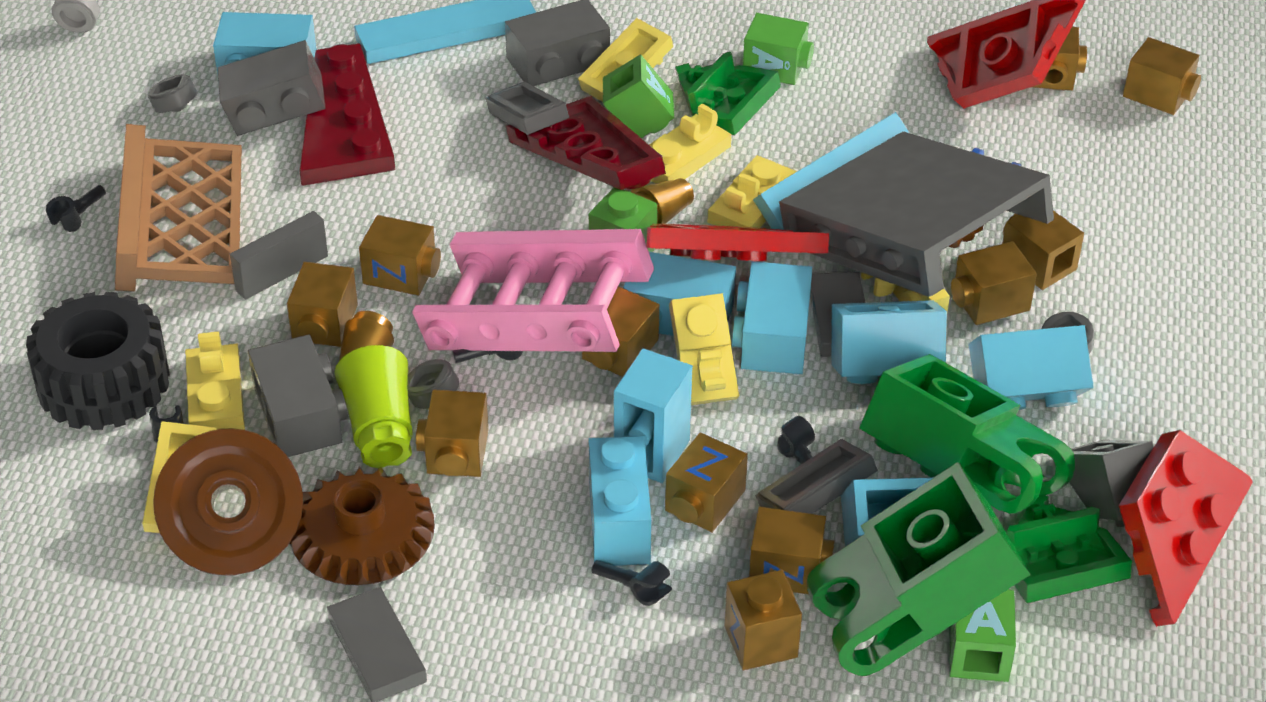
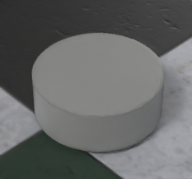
[52,0,100,33]

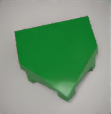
[675,51,781,135]
[1007,494,1132,603]

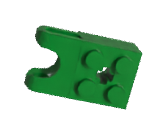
[859,354,1075,514]
[806,462,1031,676]

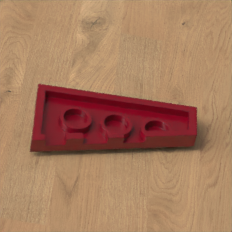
[300,43,395,186]
[506,96,666,190]

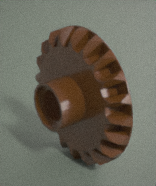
[153,428,303,576]
[290,466,435,585]

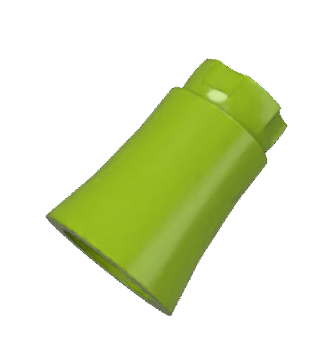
[334,345,413,469]

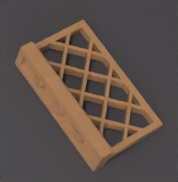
[115,124,242,291]

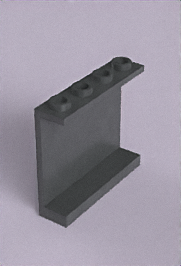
[779,131,1054,297]

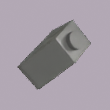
[1069,440,1154,527]

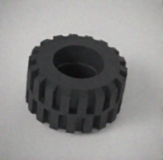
[26,292,170,430]

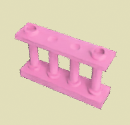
[412,229,654,352]

